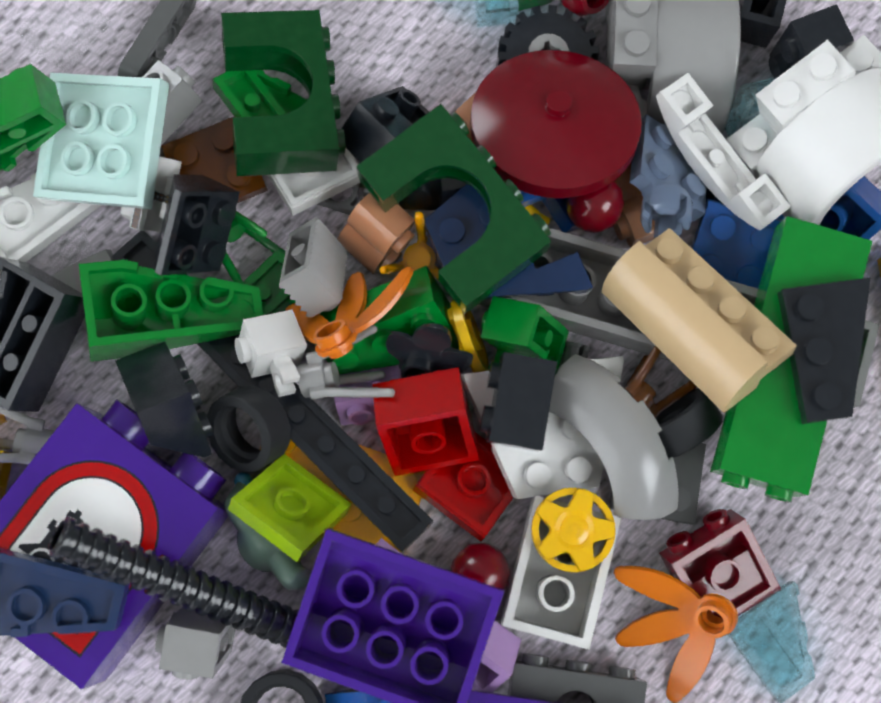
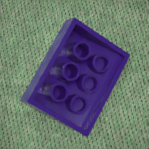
[281,528,504,703]

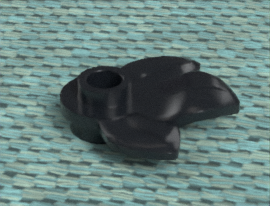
[386,323,473,378]

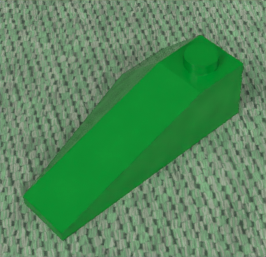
[79,260,264,362]

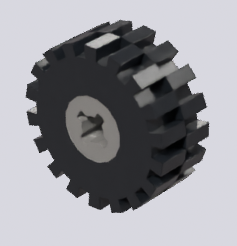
[496,5,600,67]

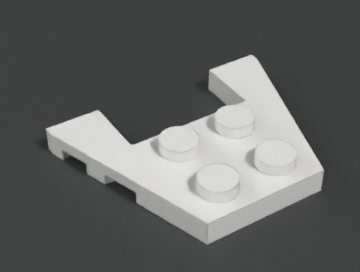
[461,356,624,499]

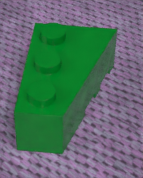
[0,64,66,172]
[316,265,459,375]

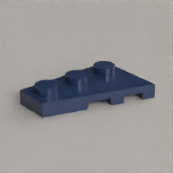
[0,547,130,638]

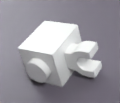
[235,309,307,397]

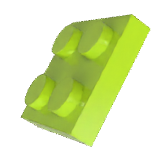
[228,454,352,563]

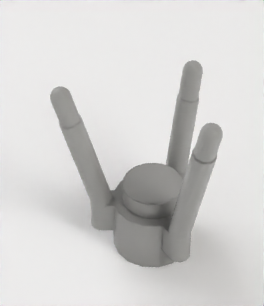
[297,325,395,400]
[0,406,54,465]

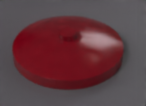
[470,50,642,198]

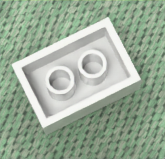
[500,495,621,650]

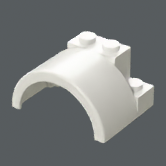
[726,35,881,225]

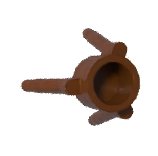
[624,346,697,419]

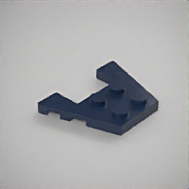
[425,184,593,300]

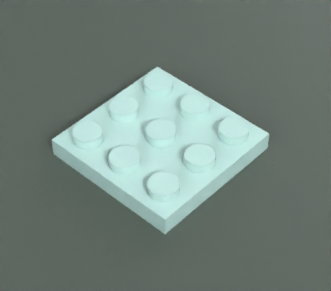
[33,73,169,209]

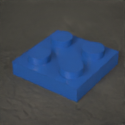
[691,198,782,289]

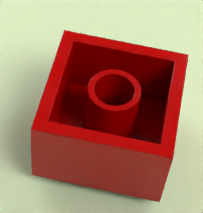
[372,367,479,476]

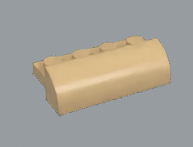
[602,228,797,413]

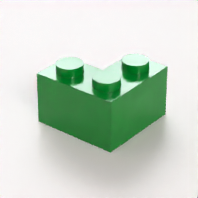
[481,296,569,375]

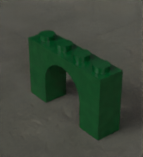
[221,10,346,177]
[356,104,552,314]

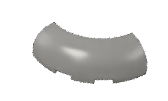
[549,354,679,520]

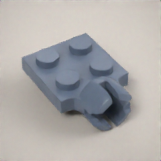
[629,114,707,238]

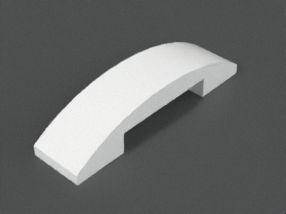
[656,73,791,231]

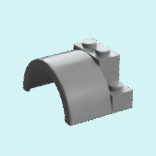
[605,0,741,134]

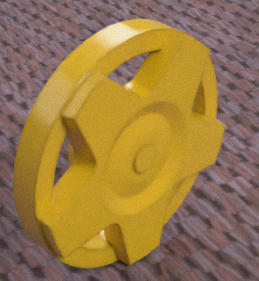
[447,300,489,373]
[531,488,616,572]

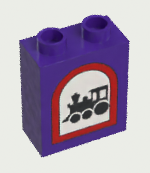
[0,399,228,690]

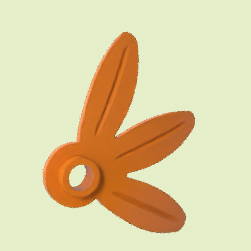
[285,267,414,359]
[614,566,738,703]

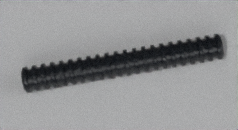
[49,517,299,648]

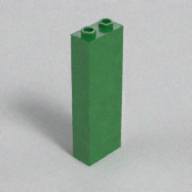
[710,216,872,502]

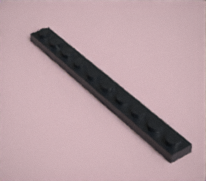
[111,231,434,554]

